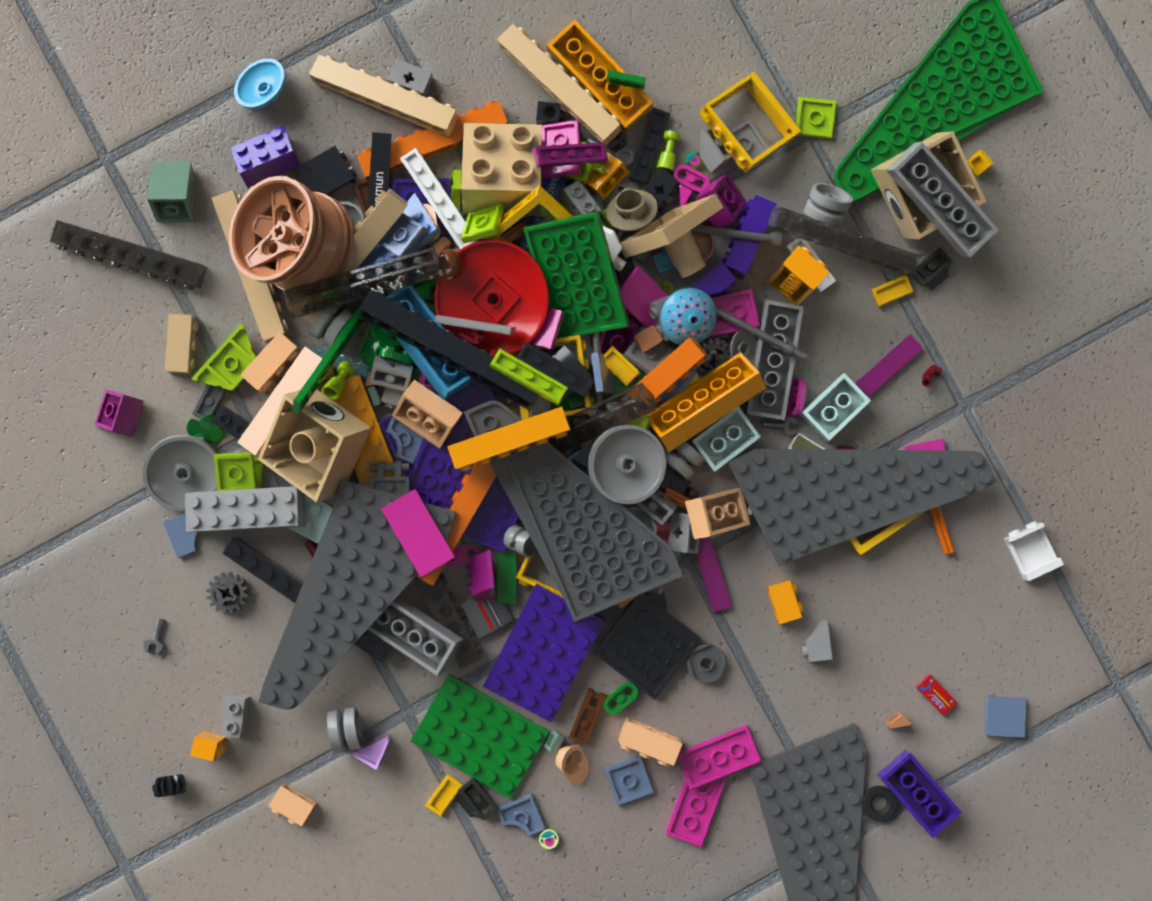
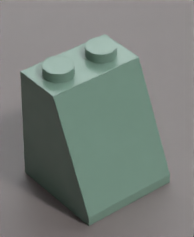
[147,161,195,222]

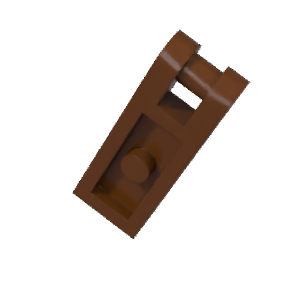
[568,688,606,745]

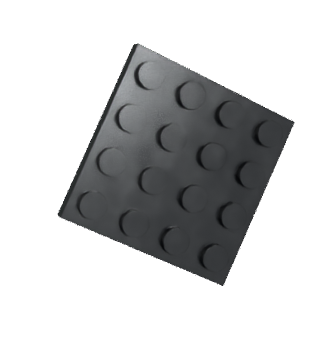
[593,593,702,700]

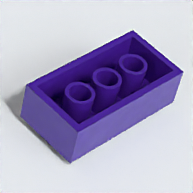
[721,195,777,280]
[877,749,962,838]

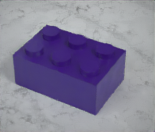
[231,125,301,188]

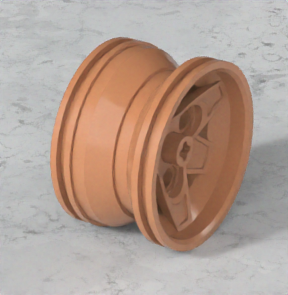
[229,176,354,296]

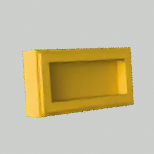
[870,275,914,307]
[604,346,640,387]
[425,773,463,817]

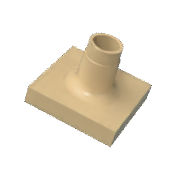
[620,194,723,278]

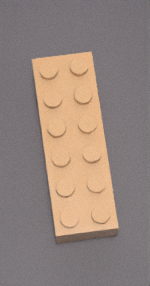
[238,347,335,457]

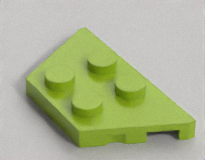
[191,323,257,391]

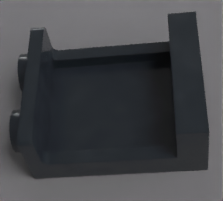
[295,146,357,196]

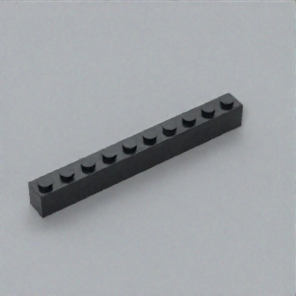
[358,290,539,411]
[223,537,394,663]

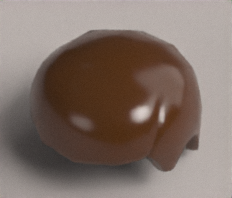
[440,249,463,281]

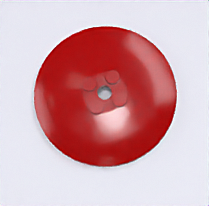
[435,240,549,357]

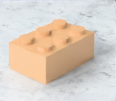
[241,332,302,394]
[392,380,463,449]
[685,487,750,539]
[618,717,682,767]

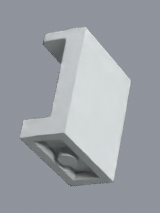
[1004,521,1064,581]

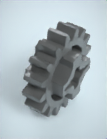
[693,337,731,376]
[206,572,249,614]

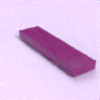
[532,142,608,168]
[855,334,923,397]
[695,536,732,612]

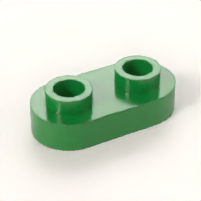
[378,345,415,366]
[604,682,638,714]

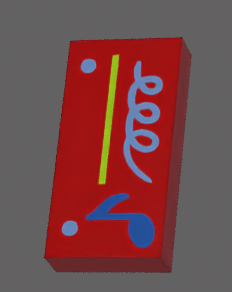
[916,674,957,716]

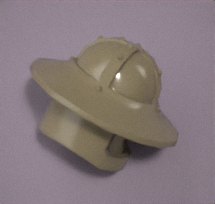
[606,188,658,231]

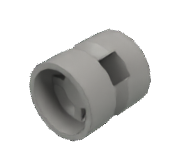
[504,525,537,557]

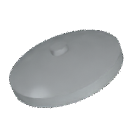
[588,425,666,504]
[143,435,217,511]

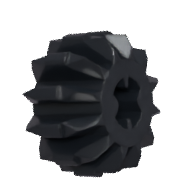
[152,774,186,797]

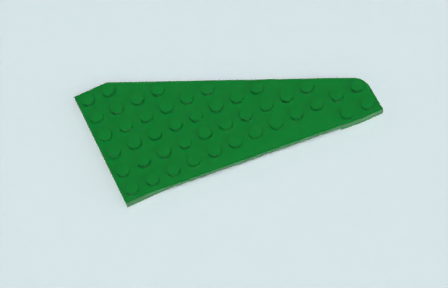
[834,0,1044,203]

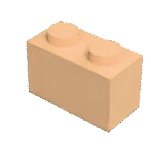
[269,783,317,826]

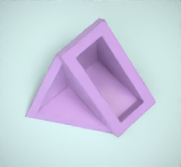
[352,735,391,770]

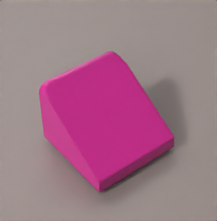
[678,184,693,207]

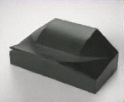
[910,247,953,289]
[457,777,498,820]

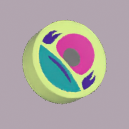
[539,828,559,849]

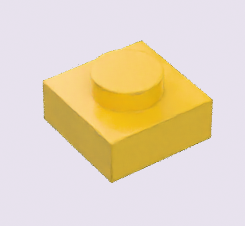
[967,149,994,176]

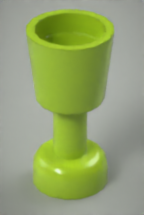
[656,131,681,173]
[322,361,355,401]

